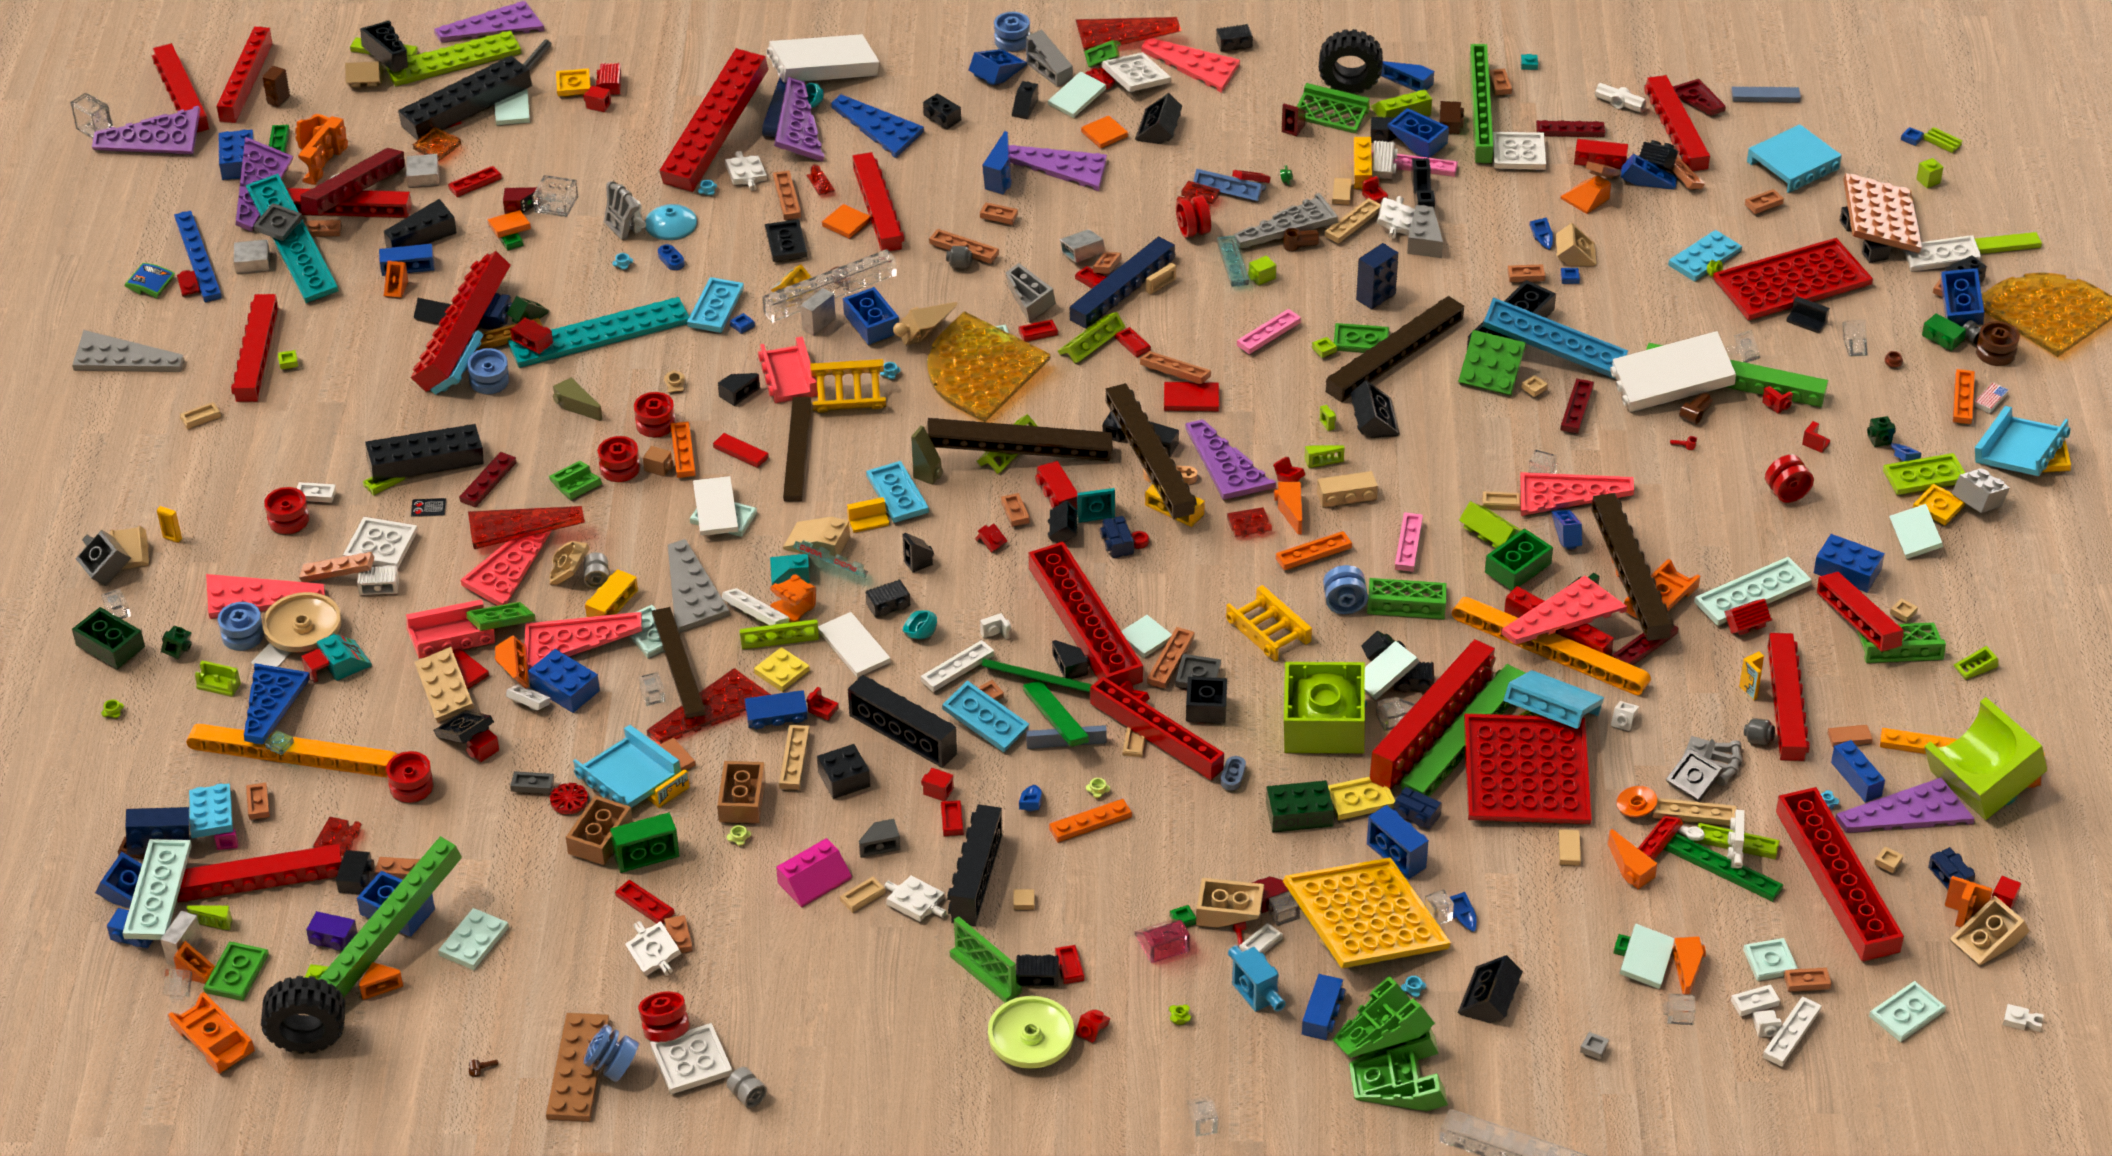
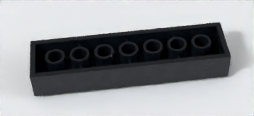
[398,55,532,142]

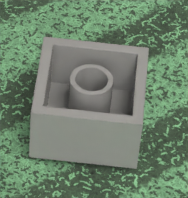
[1952,469,2010,513]

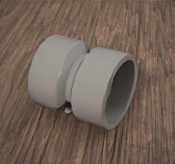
[583,552,609,589]
[726,1067,767,1108]

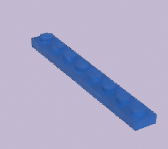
[174,211,222,303]

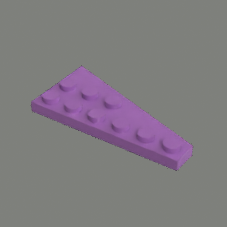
[434,1,544,43]
[774,77,824,162]
[92,106,200,154]
[235,137,293,231]
[1009,145,1107,191]
[1185,419,1276,500]
[1835,778,1975,833]

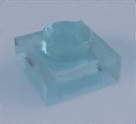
[265,730,294,755]

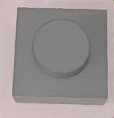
[1580,1032,1609,1060]

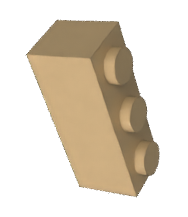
[1317,471,1378,508]

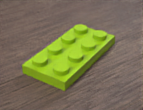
[1883,453,1965,495]

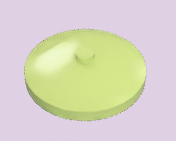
[988,996,1074,1068]

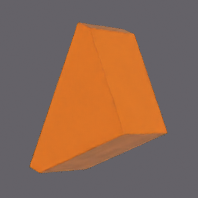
[384,261,409,298]
[173,941,215,984]
[359,962,403,1000]

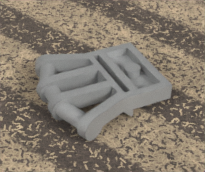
[604,181,639,240]
[1683,736,1743,786]

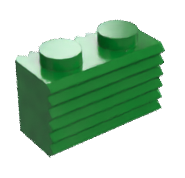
[1922,313,1966,351]

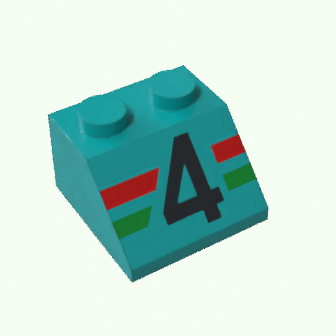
[317,634,372,681]

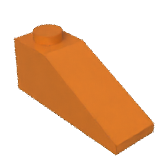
[1274,482,1302,534]
[495,635,529,688]
[1608,829,1657,889]
[1672,936,1706,1000]

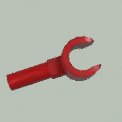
[1670,436,1697,450]
[1233,922,1247,946]

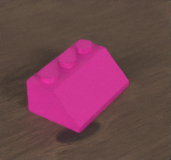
[776,838,852,908]

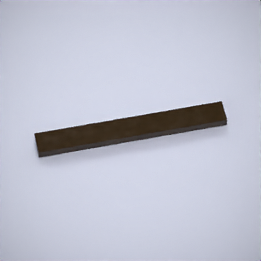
[783,397,811,501]
[651,607,705,719]

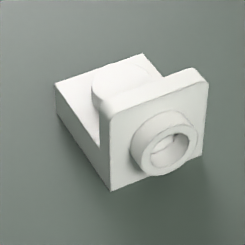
[980,613,1011,639]
[1611,701,1639,731]
[1752,1010,1782,1037]

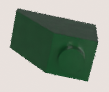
[507,295,550,324]

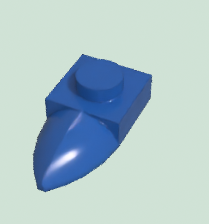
[1529,217,1553,249]
[1891,443,1922,462]
[1019,785,1042,812]
[1445,892,1477,932]

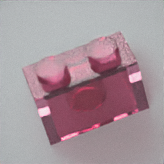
[1135,919,1190,963]

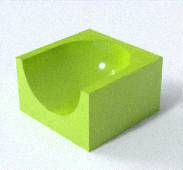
[1284,662,1365,754]
[1924,697,2047,820]

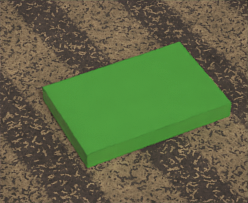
[1333,323,1389,353]
[466,602,535,631]
[203,941,269,1001]

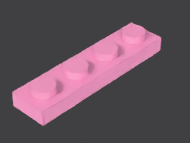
[1237,309,1301,354]
[1395,512,1423,572]

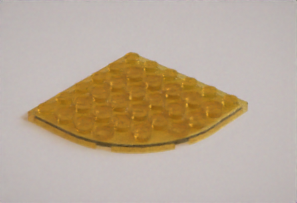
[1982,273,2112,357]
[927,311,1051,422]

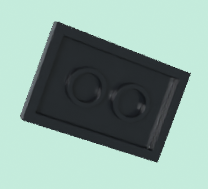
[765,219,807,262]
[433,710,494,743]

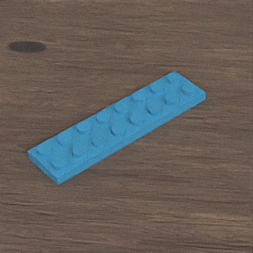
[1482,297,1628,379]

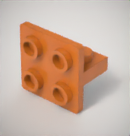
[1945,876,1993,928]

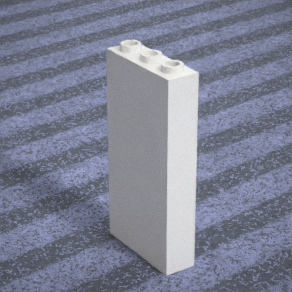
[766,34,879,83]
[1610,331,1736,413]

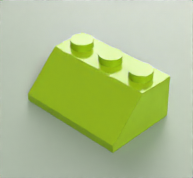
[1371,90,1432,118]
[1459,501,1521,548]

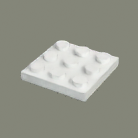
[1102,52,1171,92]
[1493,132,1546,170]
[343,517,418,568]
[650,1023,732,1095]

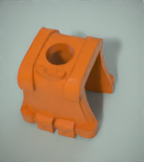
[295,114,329,149]
[770,574,816,622]

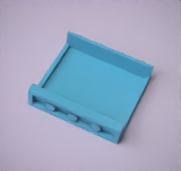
[1747,124,1842,193]
[1975,406,2071,476]
[1503,670,1604,729]
[573,725,681,808]

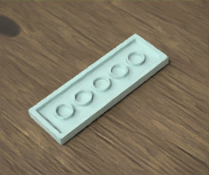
[1694,557,1812,626]
[123,839,192,940]

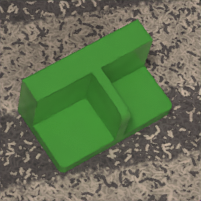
[1084,40,1121,67]

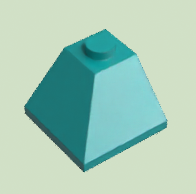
[1077,488,1115,523]
[770,554,810,585]

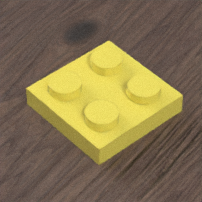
[754,647,810,692]

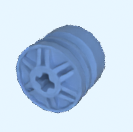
[583,1024,639,1082]

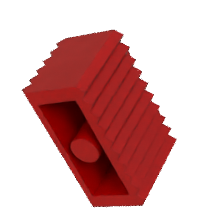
[596,62,622,95]
[510,317,553,354]
[1724,598,1772,635]

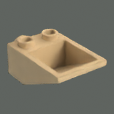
[893,302,958,345]

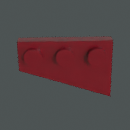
[1673,78,1726,116]

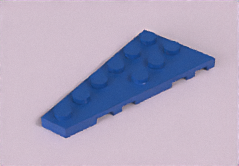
[831,94,924,158]
[244,663,310,744]

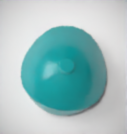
[806,83,824,109]
[903,610,937,639]

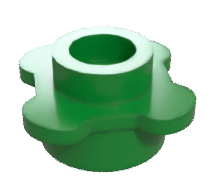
[1280,165,1293,185]

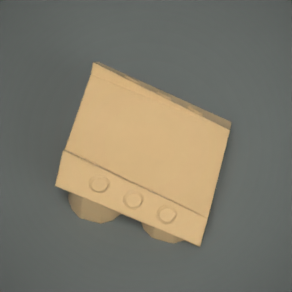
[109,525,149,570]
[549,541,590,585]

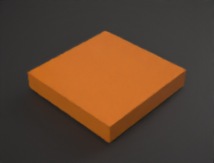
[1081,115,1128,149]
[822,204,871,239]
[487,210,531,238]

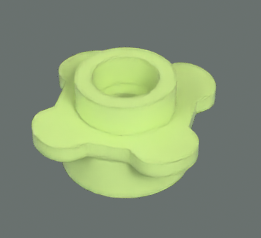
[1086,778,1110,798]
[727,825,751,846]

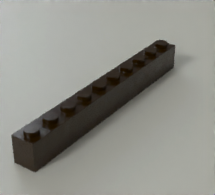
[1326,296,1464,403]
[1106,383,1197,519]
[926,418,1113,461]
[1591,493,1673,641]

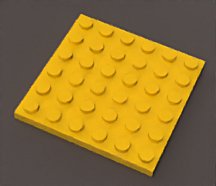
[1283,858,1451,969]

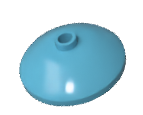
[645,204,697,240]

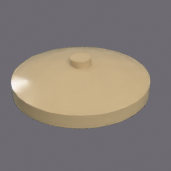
[262,592,342,652]

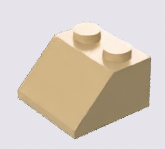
[345,62,384,88]
[1556,223,1596,267]

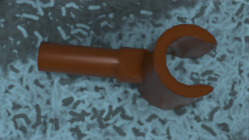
[469,1059,498,1077]

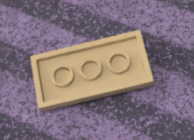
[414,647,475,723]

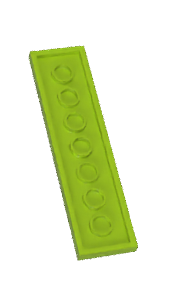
[385,31,522,87]

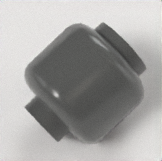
[946,245,972,269]
[1744,718,1775,745]

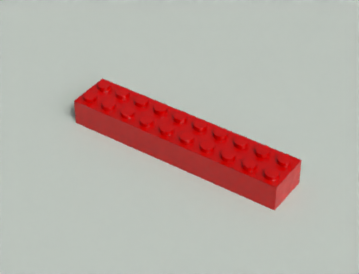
[659,48,769,192]
[410,251,511,392]
[1028,542,1143,686]
[1369,639,1496,790]
[1776,787,1904,962]

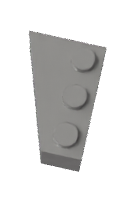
[1026,29,1073,87]
[1407,205,1443,258]
[1005,263,1056,323]

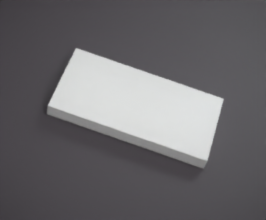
[1903,235,1982,272]
[693,476,738,536]
[818,612,891,678]

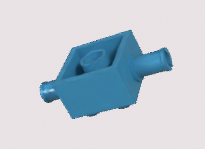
[1228,945,1286,1012]

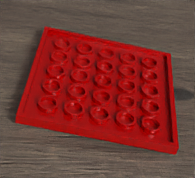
[1464,713,1592,824]

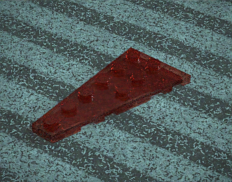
[1075,17,1181,51]
[468,506,585,550]
[646,668,771,745]

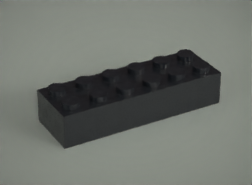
[1467,280,1556,349]
[365,424,484,482]
[848,675,957,768]
[947,804,1003,927]

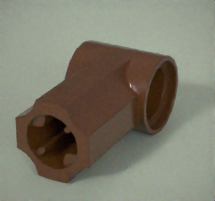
[1283,228,1319,251]
[1679,392,1713,425]

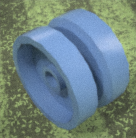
[994,12,1030,52]
[468,348,509,394]
[1323,565,1368,614]
[217,602,264,651]

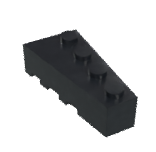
[360,20,408,72]
[383,199,457,248]

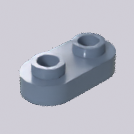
[1221,756,1246,790]

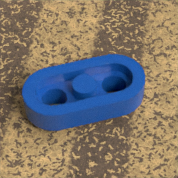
[658,244,684,270]

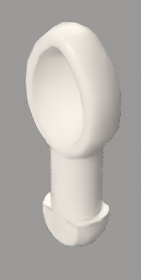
[1677,825,1705,841]

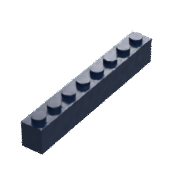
[1069,236,1175,329]

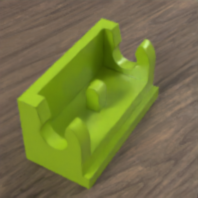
[195,660,241,697]

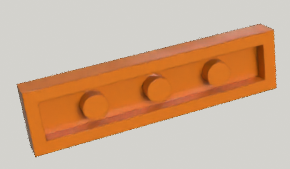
[1953,369,1975,424]
[670,421,696,478]
[1275,531,1352,571]
[1049,799,1132,843]

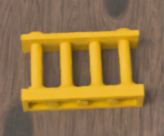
[810,359,886,413]
[1226,585,1312,662]

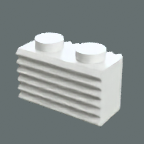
[1372,141,1398,179]
[357,565,399,595]

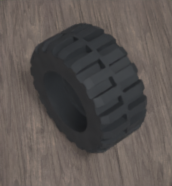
[1318,29,1383,94]
[261,976,346,1054]

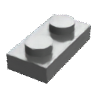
[510,771,555,794]

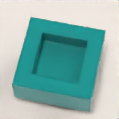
[1521,54,1538,70]

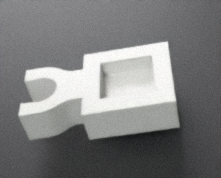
[2003,1004,2044,1032]

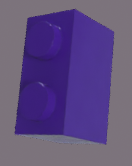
[306,911,358,951]

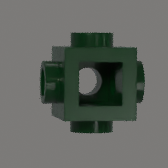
[1867,416,1896,447]
[161,625,192,659]

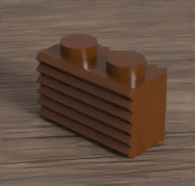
[262,66,290,107]
[1440,101,1464,135]

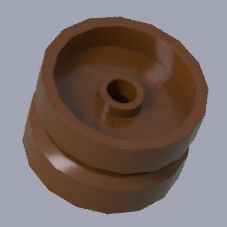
[1976,321,2020,366]

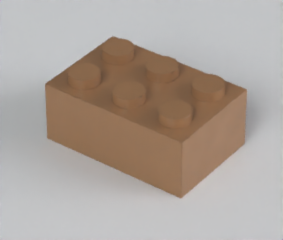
[717,761,766,823]
[566,795,633,865]

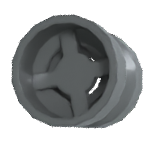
[1963,320,1981,345]

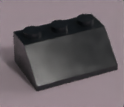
[1135,93,1182,144]
[1351,380,1400,438]
[1458,955,1523,1023]

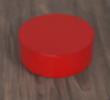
[1131,531,1149,549]

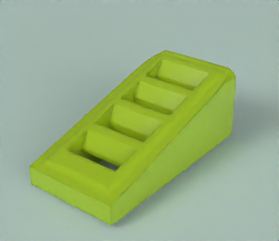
[1304,445,1345,468]
[1954,646,1999,680]
[187,906,232,930]

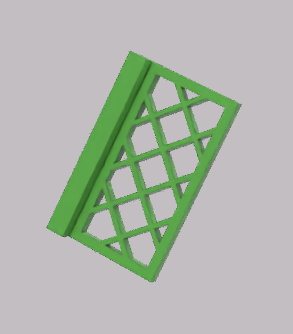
[1297,83,1370,134]
[1367,578,1447,619]
[1856,623,1946,663]
[950,916,1022,1003]

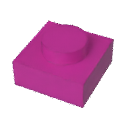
[214,829,238,850]

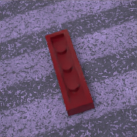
[1536,120,1605,137]
[1560,378,1594,434]
[459,452,517,508]
[1611,624,1679,665]

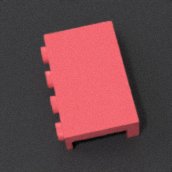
[758,336,818,403]
[406,599,495,659]

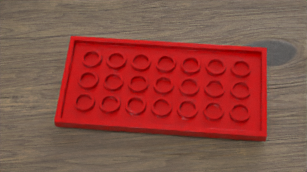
[1713,238,1873,321]

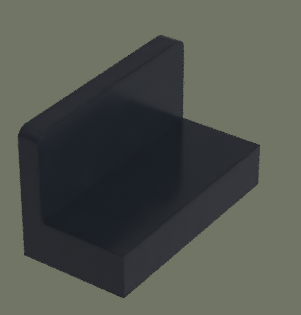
[1786,296,1830,333]
[414,298,452,324]

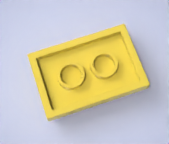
[1328,777,1395,820]

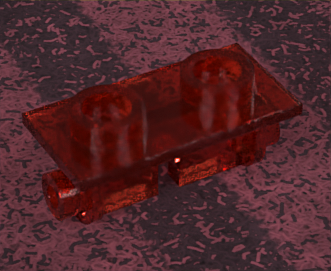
[806,164,835,195]

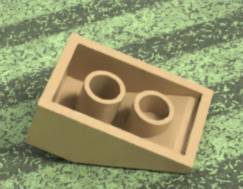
[783,516,850,562]
[1196,878,1264,928]
[1950,896,2030,966]

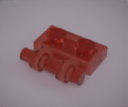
[1176,181,1220,211]
[1227,507,1272,538]
[313,816,362,856]

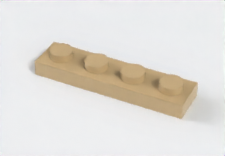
[1325,198,1381,244]
[779,725,810,790]
[1653,798,1736,826]

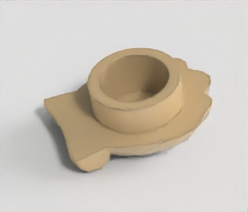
[664,370,685,393]

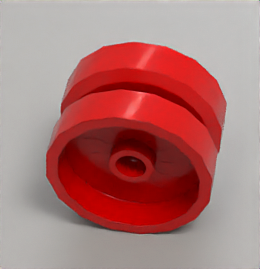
[1176,195,1211,238]
[634,392,676,438]
[597,436,640,482]
[1765,455,1814,503]
[264,487,309,534]
[386,751,434,803]
[638,991,690,1042]

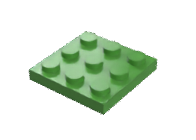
[1458,330,1526,396]

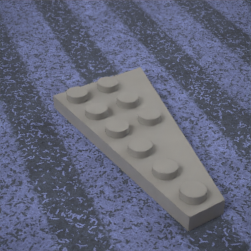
[1234,193,1338,249]
[72,330,184,372]
[668,539,730,633]

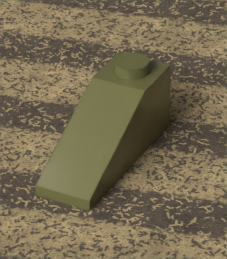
[553,377,602,421]
[911,425,943,485]

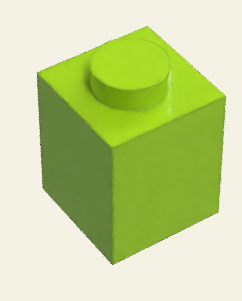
[1916,158,1944,188]
[1248,255,1277,286]

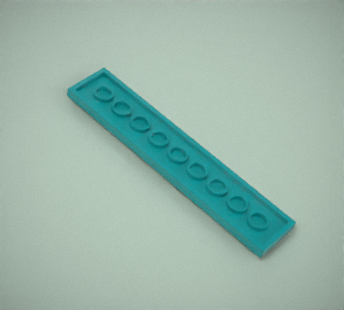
[246,174,339,303]
[508,297,689,368]

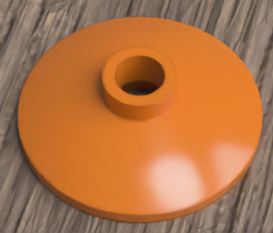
[1616,786,1658,817]

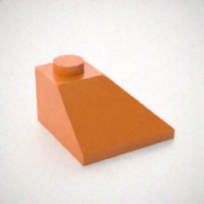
[1561,176,1611,214]

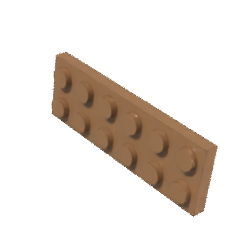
[546,1013,610,1122]

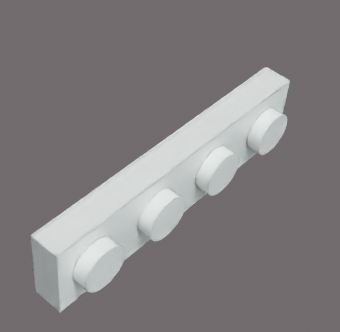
[722,588,790,625]
[921,640,994,692]
[1763,996,1822,1067]

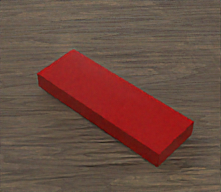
[448,166,502,197]
[713,433,769,468]
[1638,815,1683,861]
[615,879,675,924]

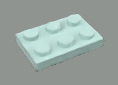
[438,908,509,970]

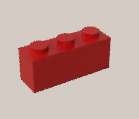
[1574,139,1628,170]
[1035,461,1078,509]

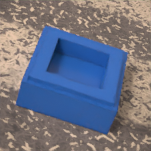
[1901,127,1924,146]
[1560,268,1580,284]
[730,313,755,334]

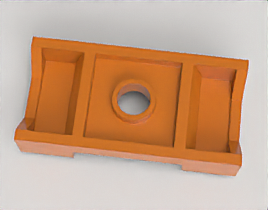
[298,116,348,185]
[1624,559,1700,619]
[168,992,255,1074]

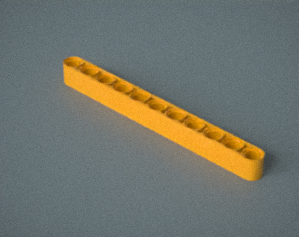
[1452,597,1651,695]
[186,724,397,778]

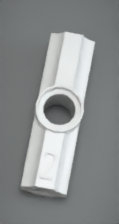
[1595,83,1647,113]

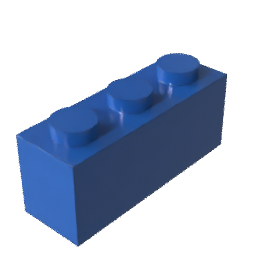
[379,244,435,276]
[745,690,807,729]
[1831,740,1885,803]
[1301,974,1346,1040]

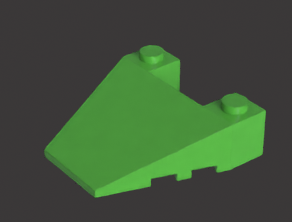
[1332,976,1435,1058]
[1349,1029,1448,1111]

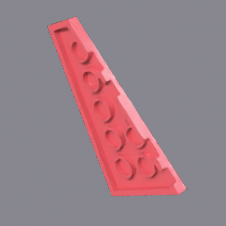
[1141,37,1240,93]
[1520,472,1634,516]
[460,517,553,606]
[206,574,325,619]
[1502,575,1627,645]
[525,612,642,670]

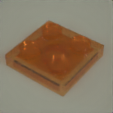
[413,127,461,161]

